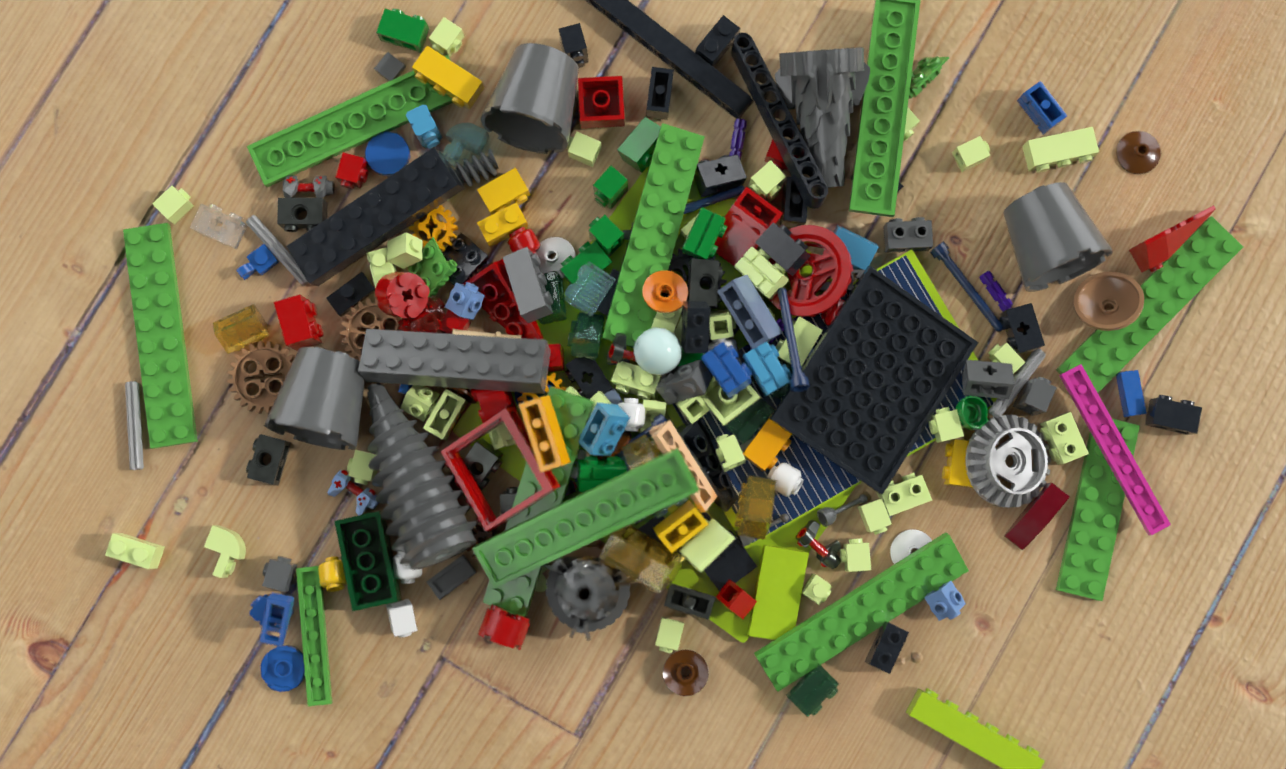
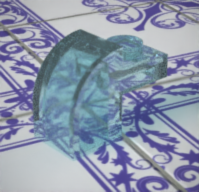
[443,123,489,167]

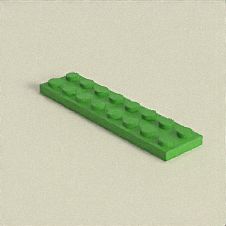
[1056,419,1140,601]

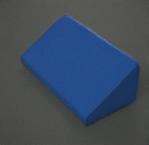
[1116,370,1147,417]

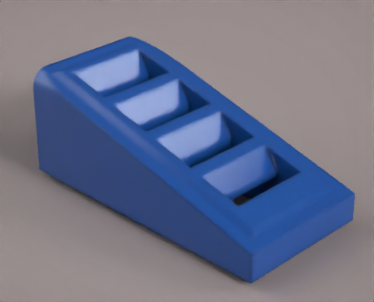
[259,593,294,647]

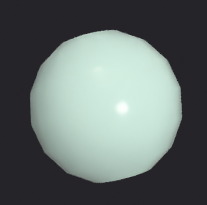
[634,328,682,375]

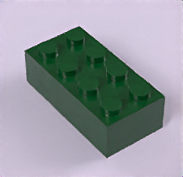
[334,511,402,612]

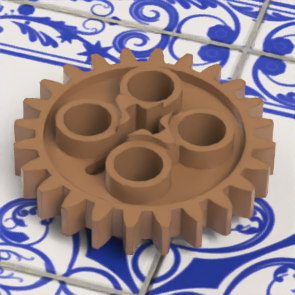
[340,297,411,361]
[227,341,295,414]

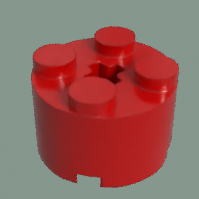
[375,272,430,318]
[471,389,517,423]
[478,604,530,650]

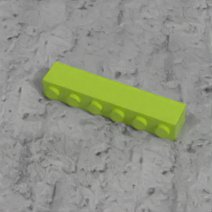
[905,688,1045,769]

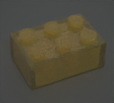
[600,524,685,594]

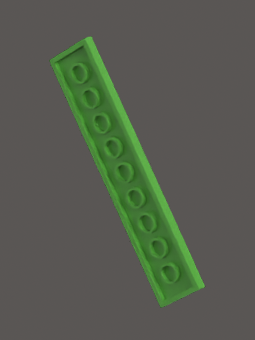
[849,0,921,217]
[247,55,453,187]
[601,123,705,348]
[1056,216,1243,393]
[123,223,198,449]
[483,386,595,617]
[472,447,699,588]
[754,532,969,692]

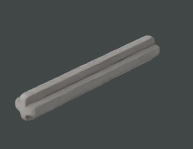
[246,215,308,286]
[989,348,1046,418]
[125,381,144,470]

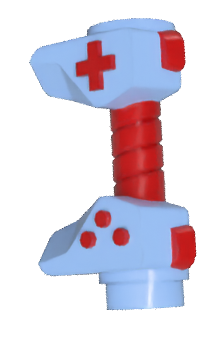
[328,470,379,515]

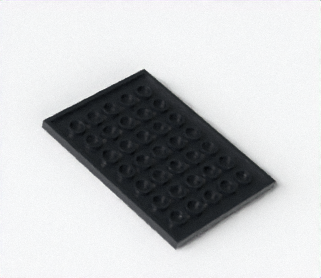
[770,266,979,495]

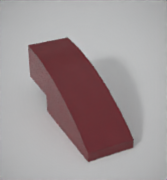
[1004,483,1070,550]

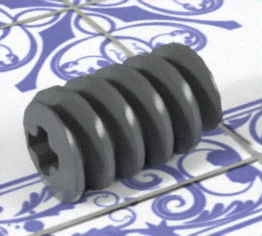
[451,148,499,187]

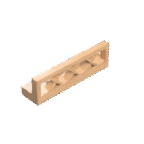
[649,420,717,513]

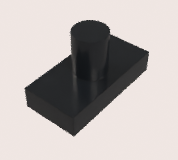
[326,272,375,317]

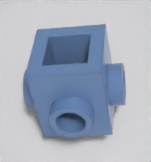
[445,282,485,320]
[924,581,966,621]

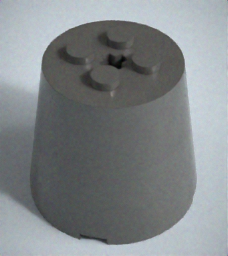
[481,43,579,154]
[1003,182,1113,292]
[265,347,365,450]

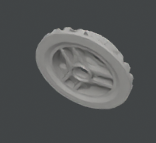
[965,415,1051,508]

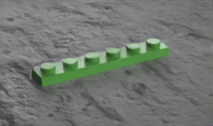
[296,566,333,707]

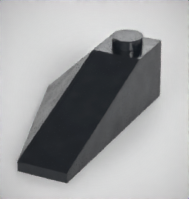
[676,417,738,512]

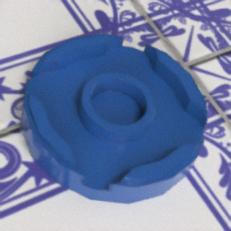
[365,132,410,177]
[260,645,305,692]

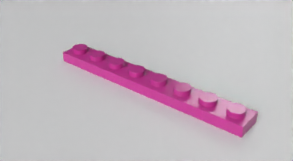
[1059,364,1171,536]

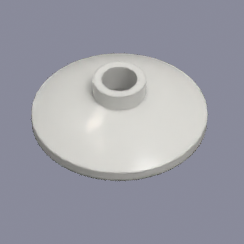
[536,237,576,280]
[890,530,932,564]

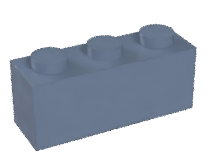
[718,275,783,349]

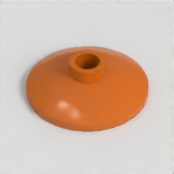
[642,271,688,313]

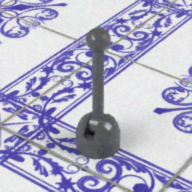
[817,494,868,527]
[735,514,789,547]

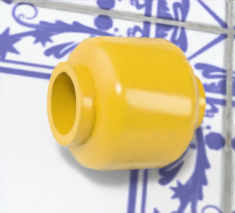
[318,556,347,592]

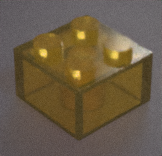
[734,476,776,540]

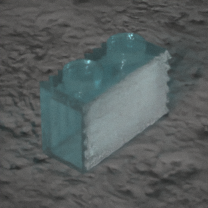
[564,261,616,317]

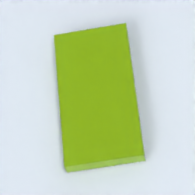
[747,545,809,640]

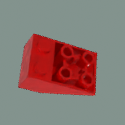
[714,187,783,267]

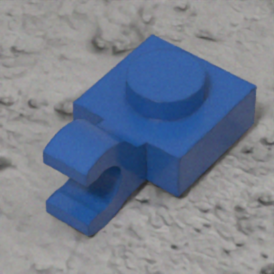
[236,244,279,280]

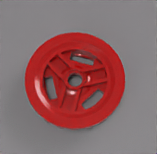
[767,225,853,317]

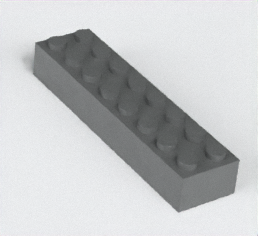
[358,329,551,394]

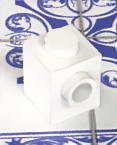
[386,599,417,637]

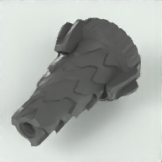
[775,47,870,188]
[543,546,638,641]

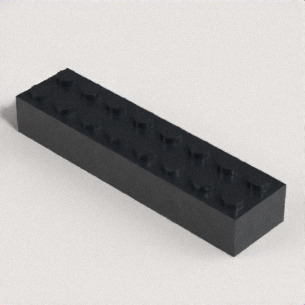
[286,147,464,286]

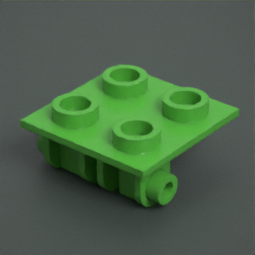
[909,56,949,99]
[408,237,457,297]

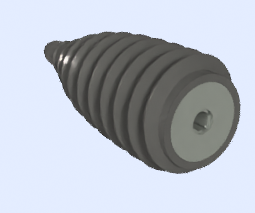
[367,383,478,570]

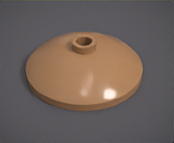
[1073,272,1144,331]

